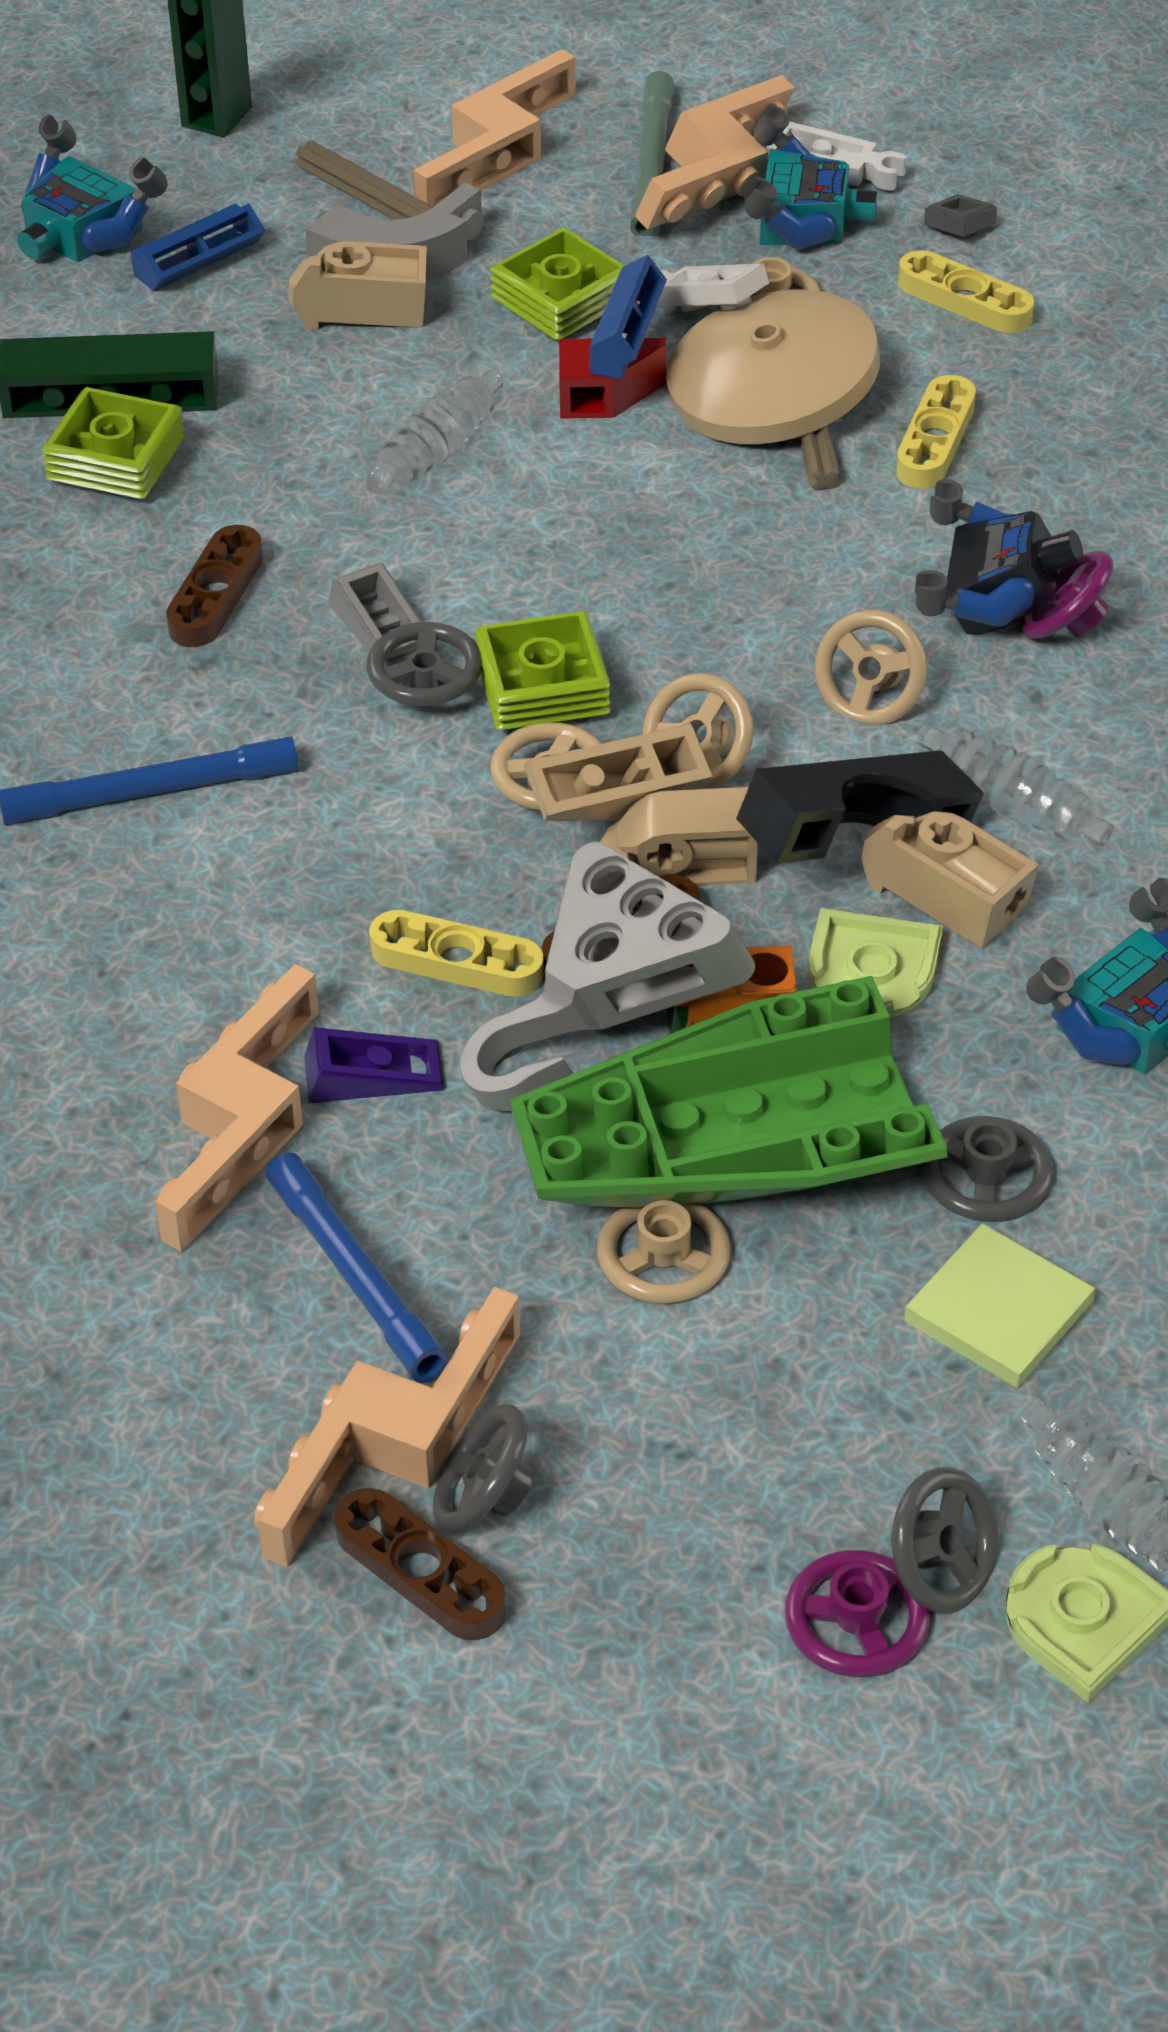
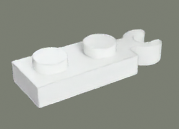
[765,121,907,190]
[636,263,769,312]

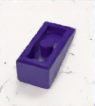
[304,1027,444,1103]

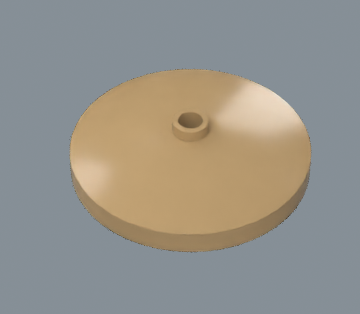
[666,290,881,444]

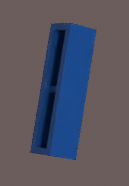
[131,203,266,291]
[590,255,667,379]

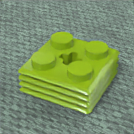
[489,227,625,341]
[41,387,185,499]
[474,611,610,730]

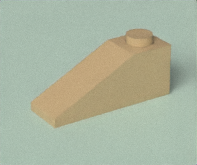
[524,723,713,821]

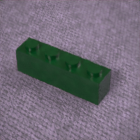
[167,0,252,138]
[0,331,218,418]

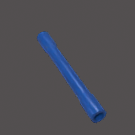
[0,736,299,825]
[266,1153,449,1383]

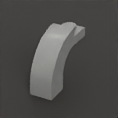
[305,182,484,280]

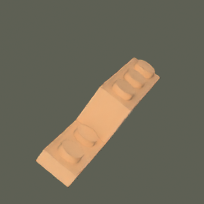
[413,49,576,207]
[635,75,795,230]
[155,964,319,1252]
[254,1287,521,1567]

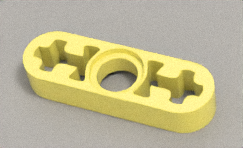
[898,250,1034,333]
[896,375,976,488]
[369,910,544,997]

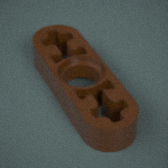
[166,525,263,647]
[335,1488,506,1640]

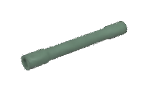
[630,71,674,236]

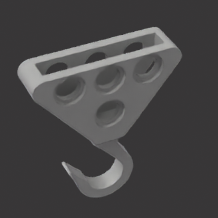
[460,842,755,1111]

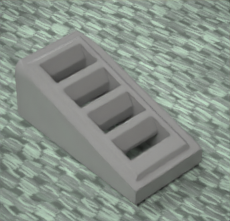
[329,562,437,668]

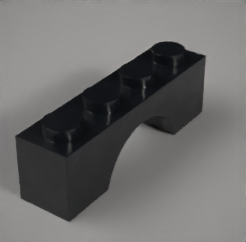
[736,750,984,864]

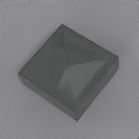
[924,194,997,237]

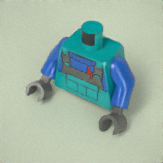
[743,104,878,250]
[17,114,168,262]
[1026,878,1168,1074]

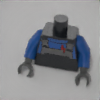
[915,479,1084,635]

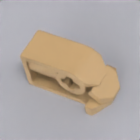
[288,241,427,329]
[600,787,758,886]
[861,812,1039,949]

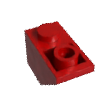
[559,337,666,419]

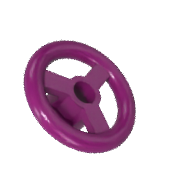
[1021,550,1113,639]
[784,1550,931,1677]

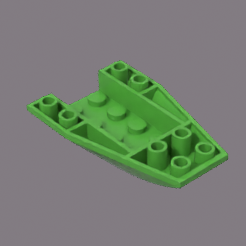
[509,976,947,1207]

